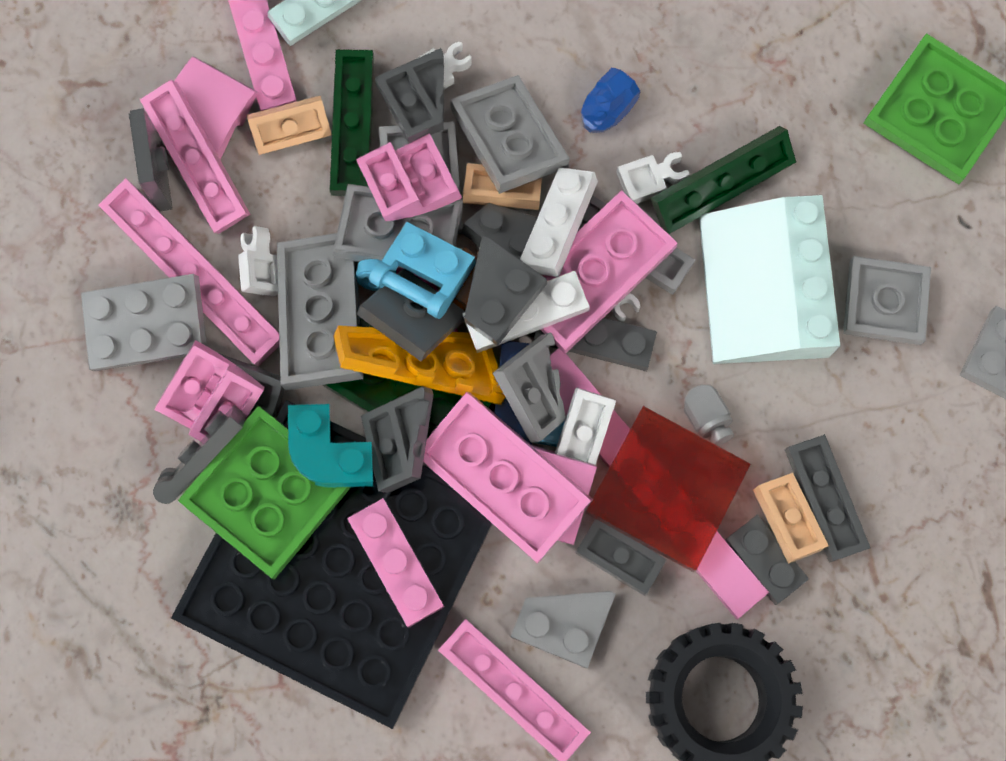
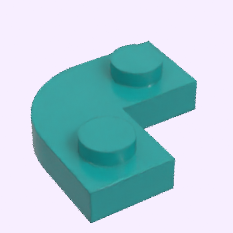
[288,404,373,487]

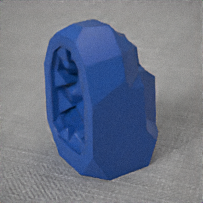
[581,67,640,133]

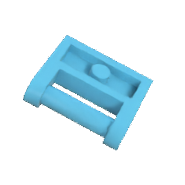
[369,222,476,319]

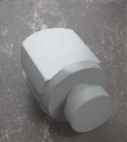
[684,385,734,447]

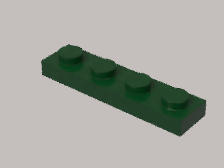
[329,49,374,196]
[651,126,796,234]

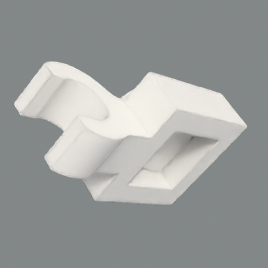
[238,226,278,297]

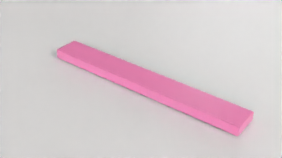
[550,348,769,619]

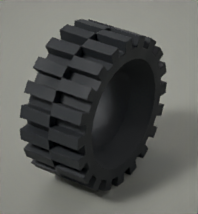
[646,622,803,761]

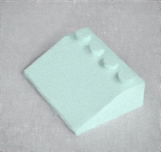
[699,195,840,364]

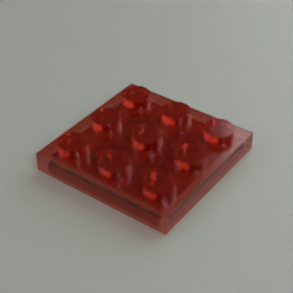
[585,406,751,573]

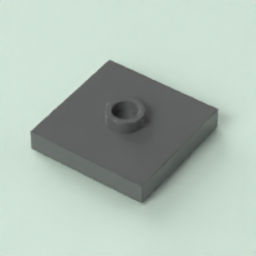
[129,108,173,212]
[357,269,465,361]

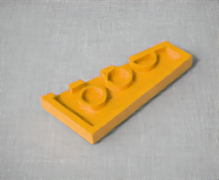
[333,326,505,405]

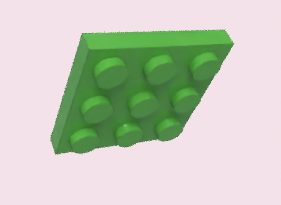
[863,33,1006,185]
[178,406,351,580]

